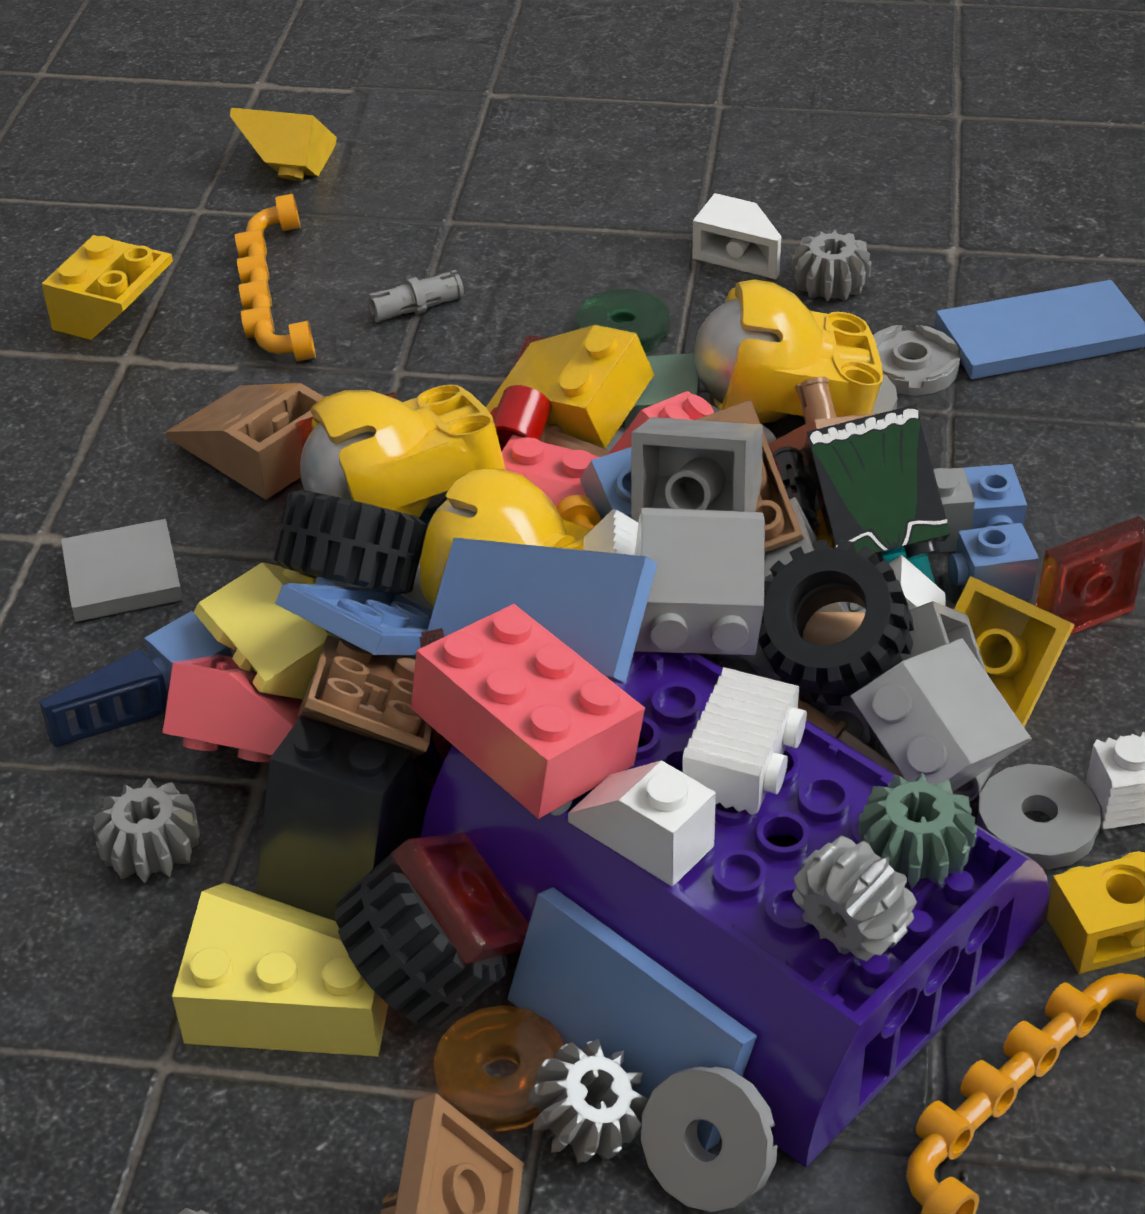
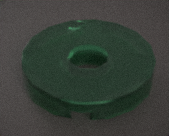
[577,288,670,353]

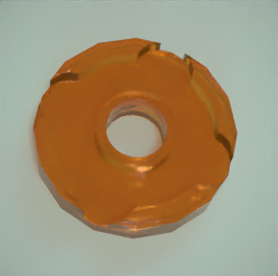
[433,1005,564,1132]

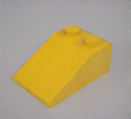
[486,325,654,449]

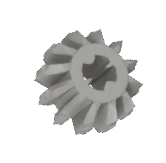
[792,230,871,302]
[93,778,200,883]
[792,836,917,961]
[527,1039,649,1164]

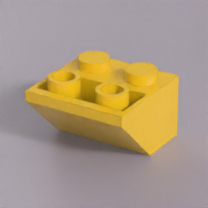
[41,235,173,340]

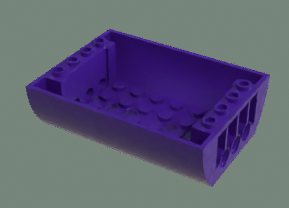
[420,651,1049,1168]

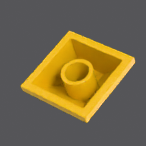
[230,108,337,181]
[954,576,1075,727]

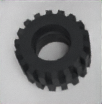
[273,490,427,595]
[758,540,914,706]
[335,845,508,1028]

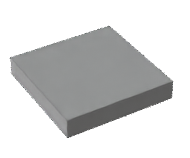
[61,519,183,622]

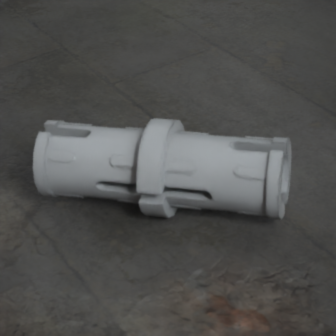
[367,270,464,323]

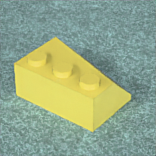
[194,562,340,699]
[172,883,388,1057]

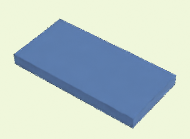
[935,280,1145,379]
[423,538,657,683]
[275,583,433,655]
[507,887,757,1151]

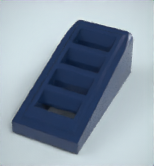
[39,648,168,747]

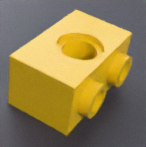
[1047,851,1145,974]

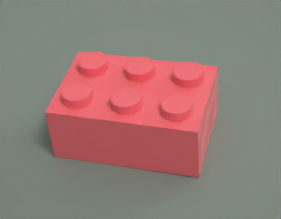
[411,604,645,819]

